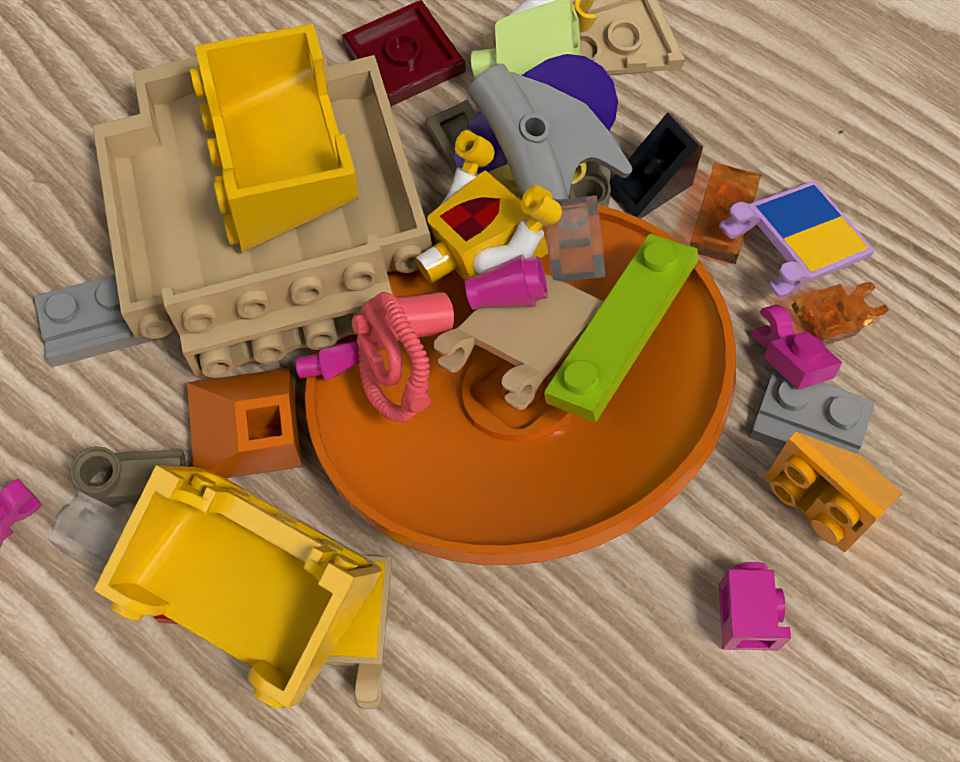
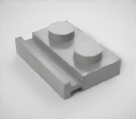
[34,275,152,367]
[749,368,875,454]

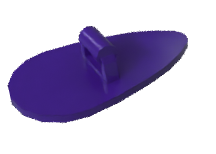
[454,54,618,173]

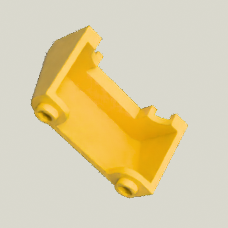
[94,465,382,708]

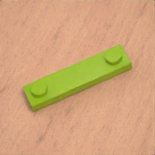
[544,233,698,423]

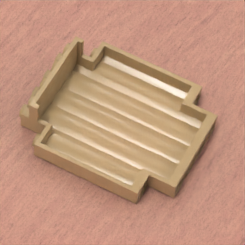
[93,26,432,377]

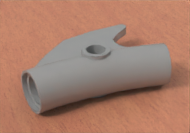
[468,63,632,211]

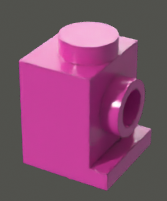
[718,562,791,651]

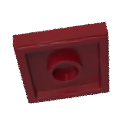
[342,0,466,107]

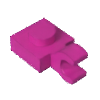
[752,304,842,390]

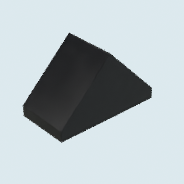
[610,112,704,219]

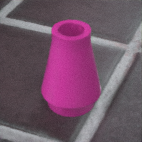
[465,254,548,310]

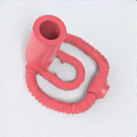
[352,292,454,423]

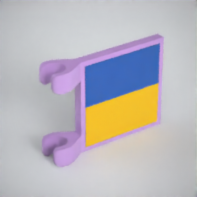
[719,181,875,299]

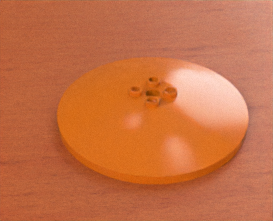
[305,200,736,565]

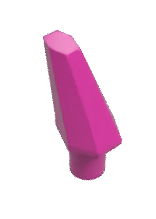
[296,340,360,380]

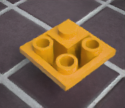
[764,432,903,552]

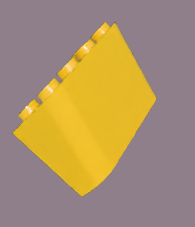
[190,24,359,253]

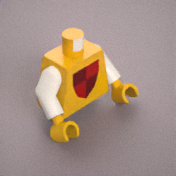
[415,130,562,284]

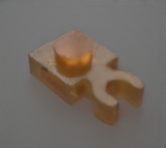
[791,282,889,345]

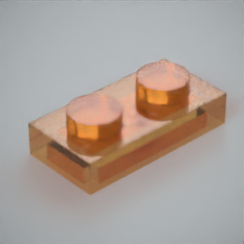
[689,162,761,264]

